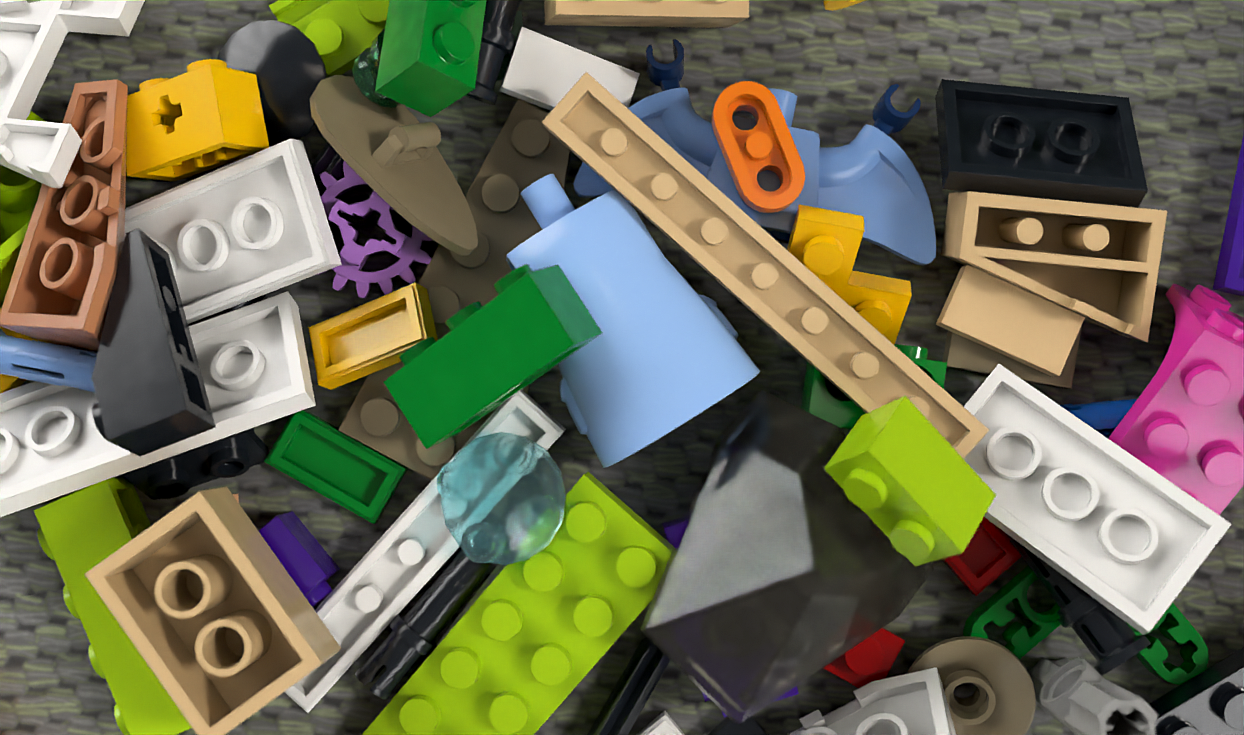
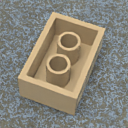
[85,487,342,735]

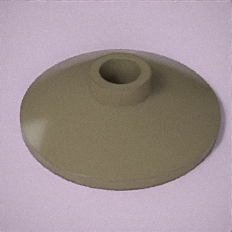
[907,636,1036,735]

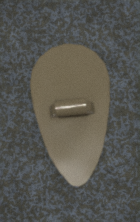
[310,75,478,256]

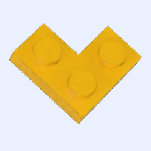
[787,204,912,344]

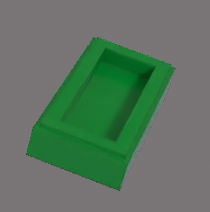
[264,409,408,524]

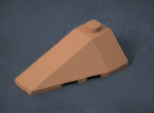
[0,79,128,352]

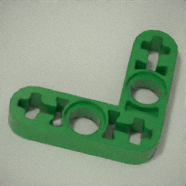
[963,566,1209,685]

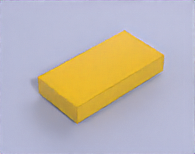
[308,282,438,390]

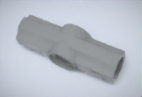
[1028,657,1158,735]

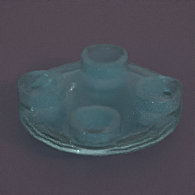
[436,432,566,565]

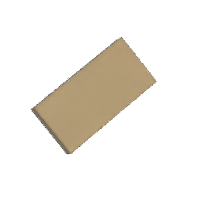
[936,265,1085,377]

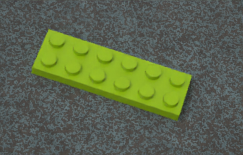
[362,472,687,735]

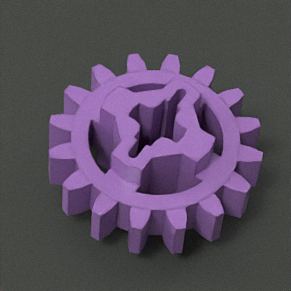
[316,161,433,298]

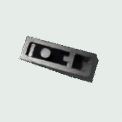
[92,228,216,456]

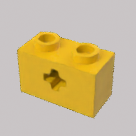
[126,59,269,181]

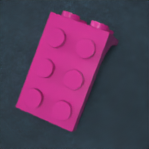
[1108,284,1244,515]

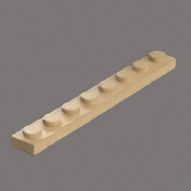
[542,72,989,459]

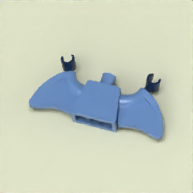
[573,39,936,266]

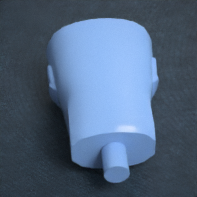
[506,173,760,468]

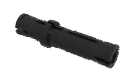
[355,523,512,700]

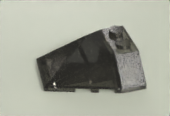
[640,390,934,724]

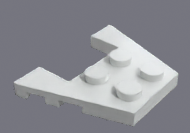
[0,0,145,189]

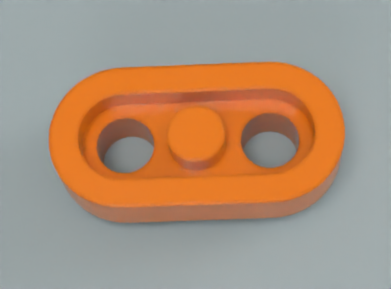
[711,81,805,213]

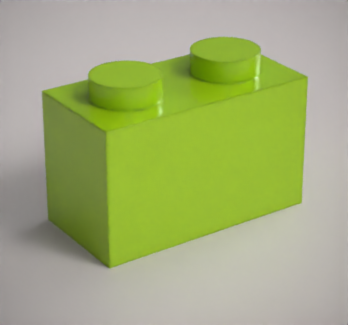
[824,395,996,566]

